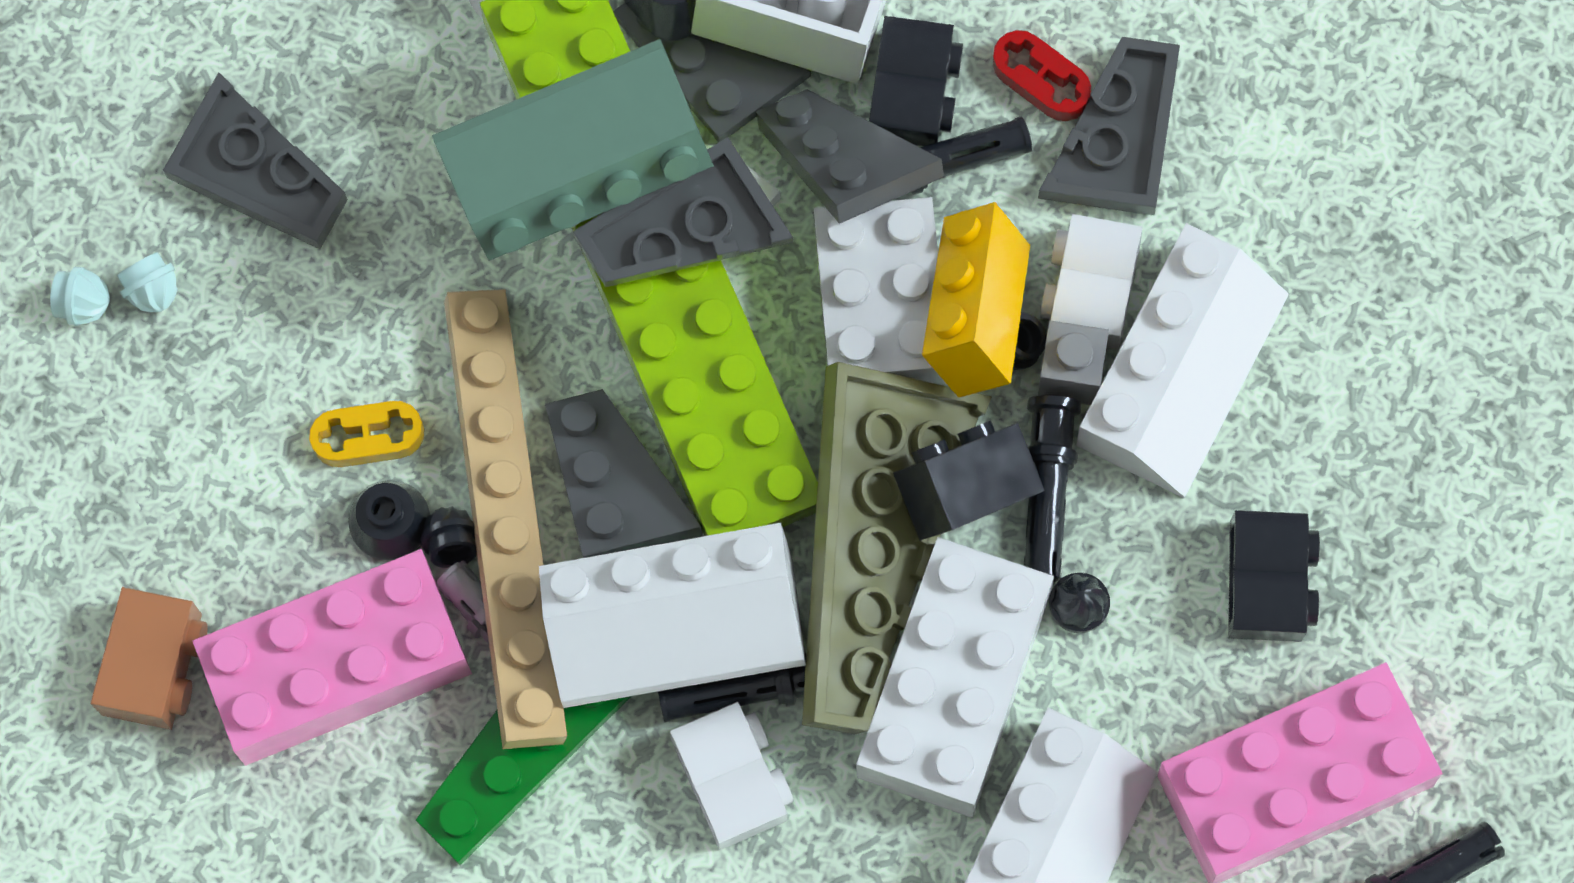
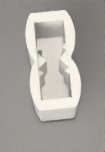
[1040,214,1143,350]
[670,702,794,850]

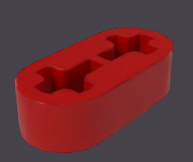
[993,30,1091,121]

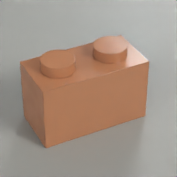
[90,587,208,730]

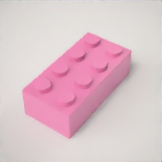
[193,549,472,766]
[1157,662,1443,883]

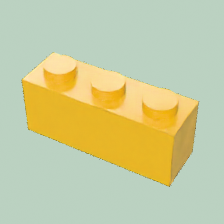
[922,202,1030,398]

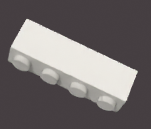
[1076,223,1288,498]
[539,523,806,708]
[965,707,1158,883]

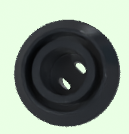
[348,480,430,560]

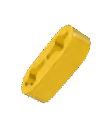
[309,401,425,467]

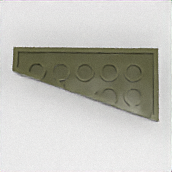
[802,362,992,734]

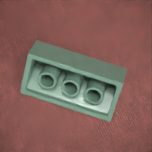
[432,39,714,261]

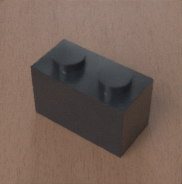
[893,420,1045,541]

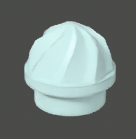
[117,252,178,312]
[50,267,110,326]

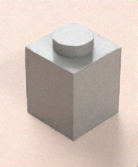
[1038,320,1109,405]

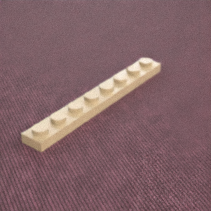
[444,289,567,749]

